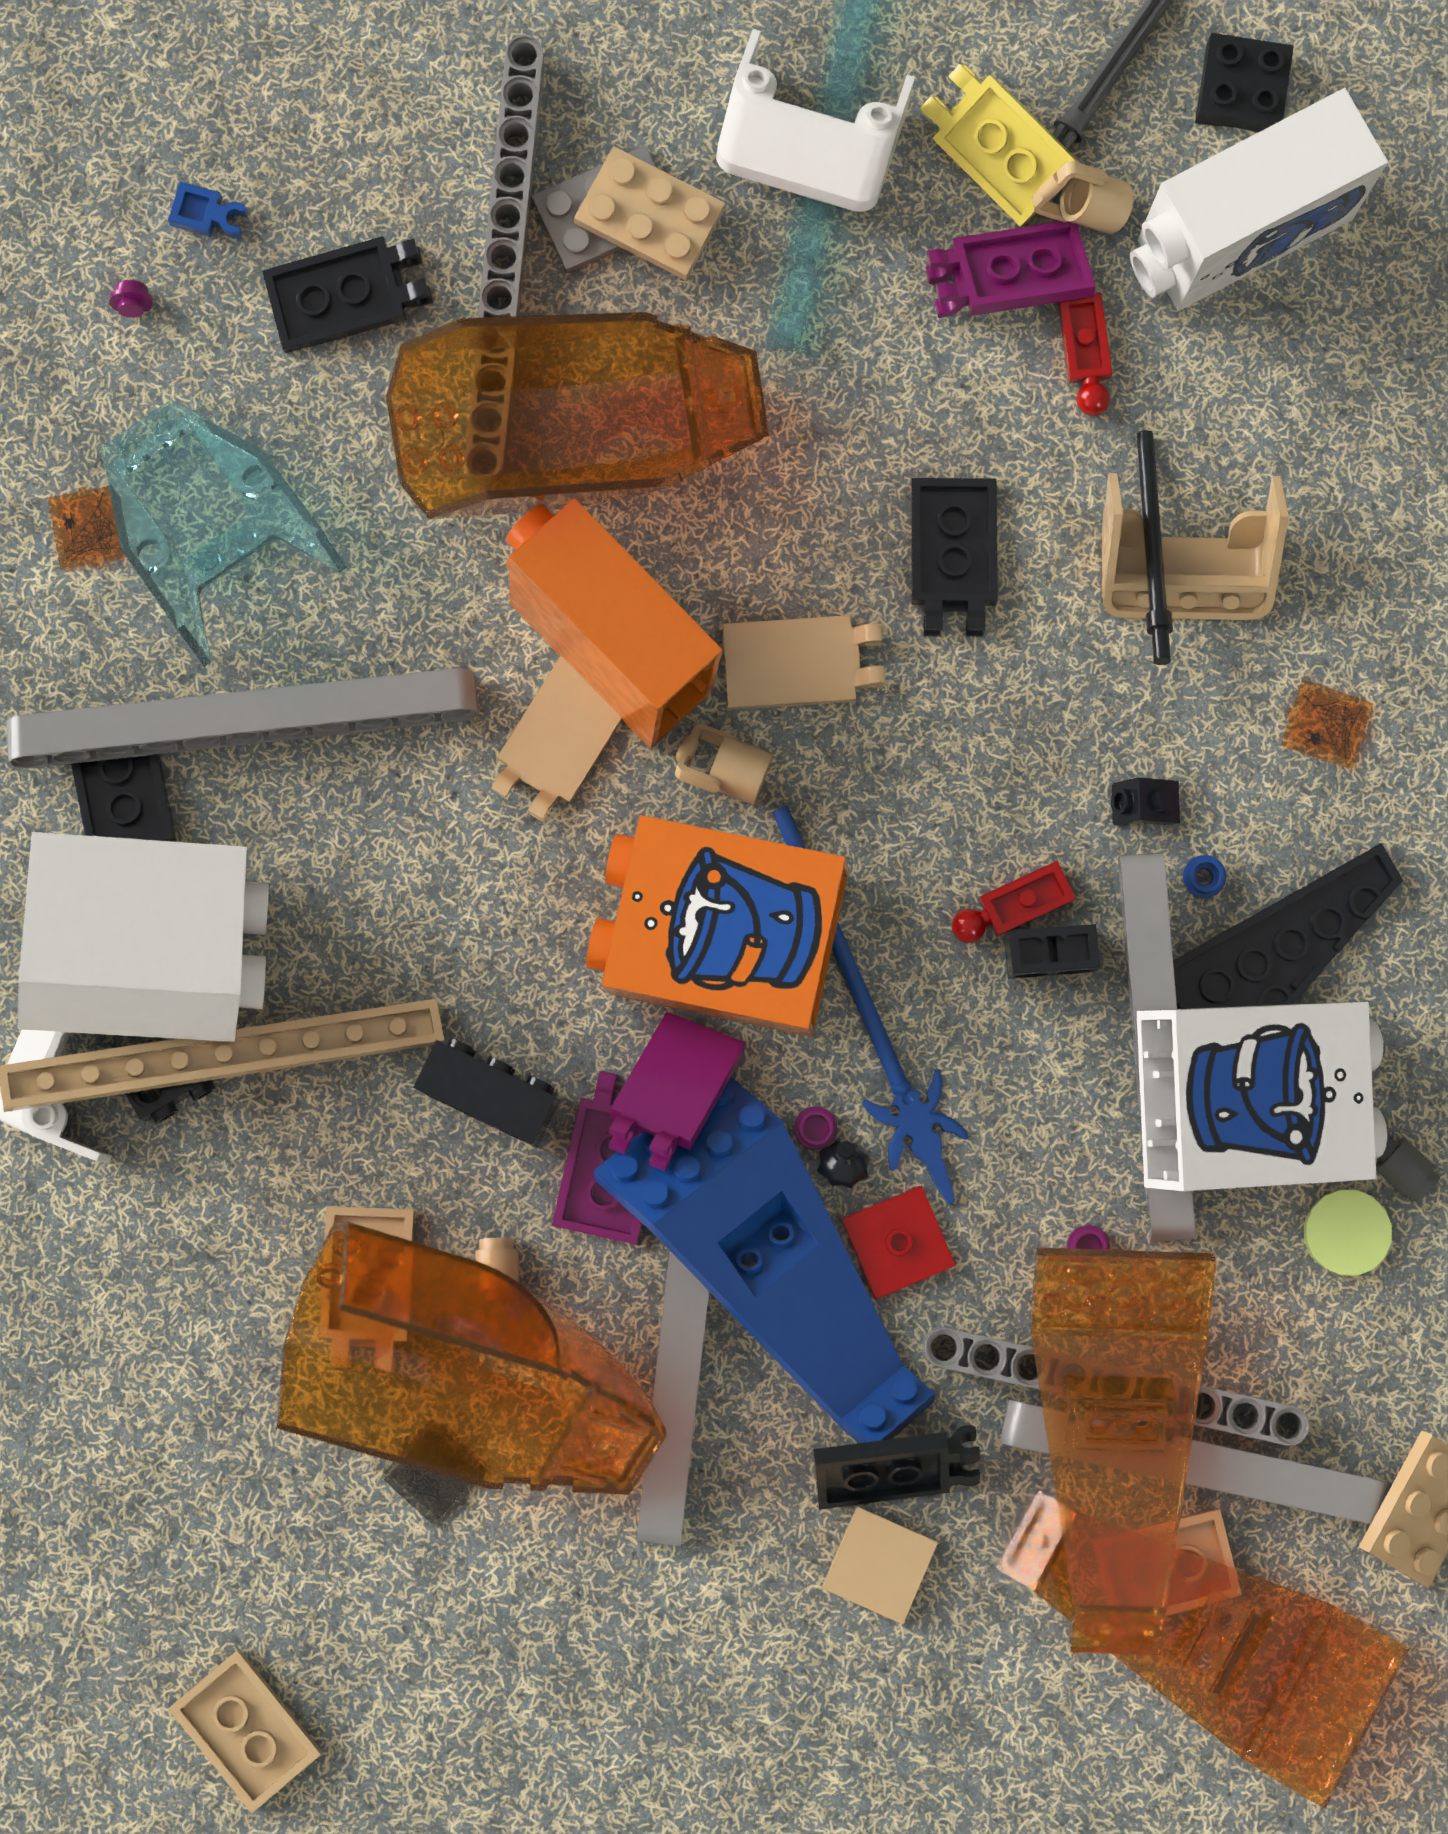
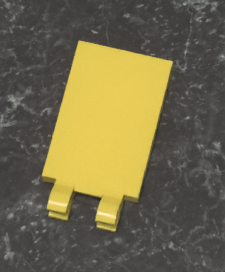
[920,64,1080,227]

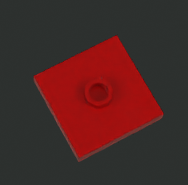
[841,1185,956,1300]

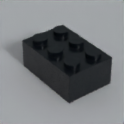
[413,1037,560,1148]

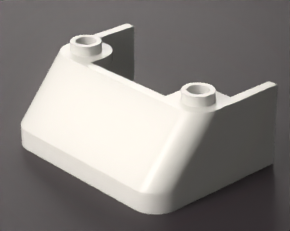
[716,29,915,212]
[0,1030,112,1164]

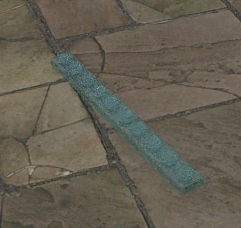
[765,0,880,354]

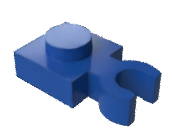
[168,181,249,238]

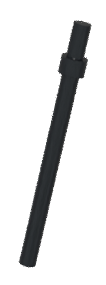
[1137,430,1173,665]

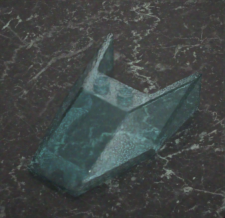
[101,400,347,667]

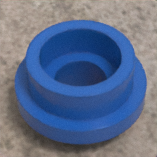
[1183,855,1226,898]

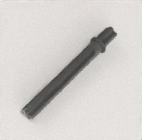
[1052,0,1173,151]

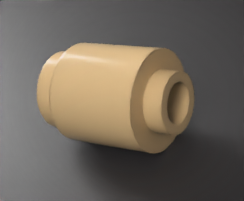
[475,1238,519,1302]

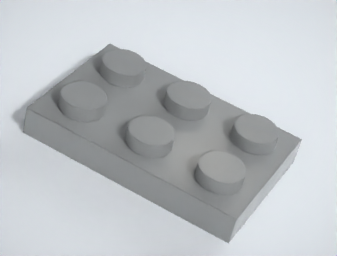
[531,145,656,273]

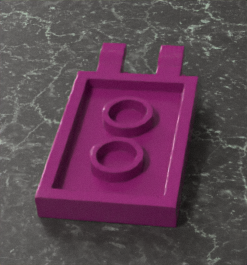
[925,221,1096,318]
[609,1011,745,1171]
[552,1071,643,1245]

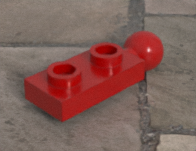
[1058,293,1113,416]
[952,860,1076,943]

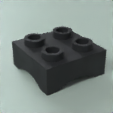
[1195,33,1294,133]

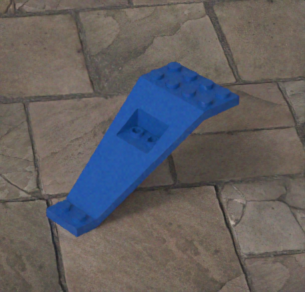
[594,1077,935,1443]

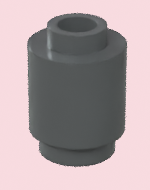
[1376,1138,1440,1202]

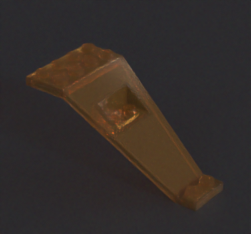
[1029,1247,1216,1655]
[996,1490,1410,1808]

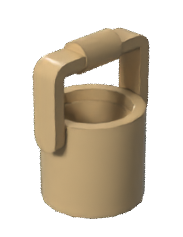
[1032,161,1134,234]
[675,724,774,806]

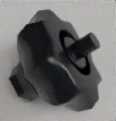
[817,1140,870,1189]

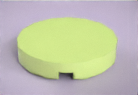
[1304,1190,1392,1276]

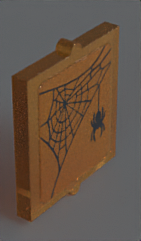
[48,485,130,570]
[1280,679,1373,769]

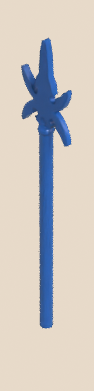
[772,806,969,1204]

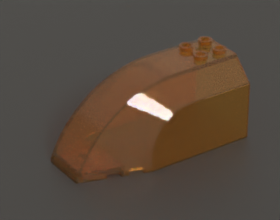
[386,312,769,520]
[276,1222,667,1495]

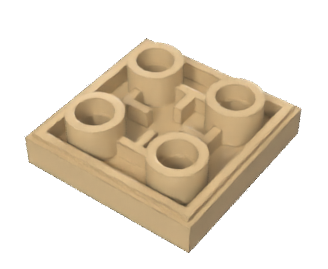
[822,1505,938,1625]

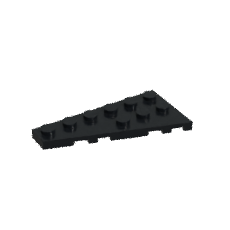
[1173,843,1403,1009]

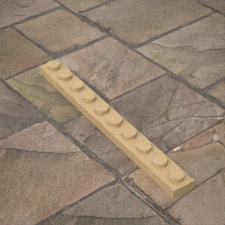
[0,998,444,1112]

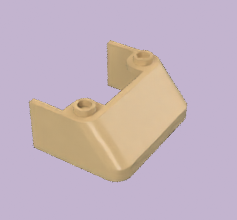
[1102,473,1289,620]

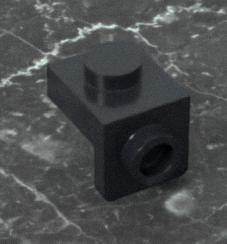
[1111,777,1180,826]

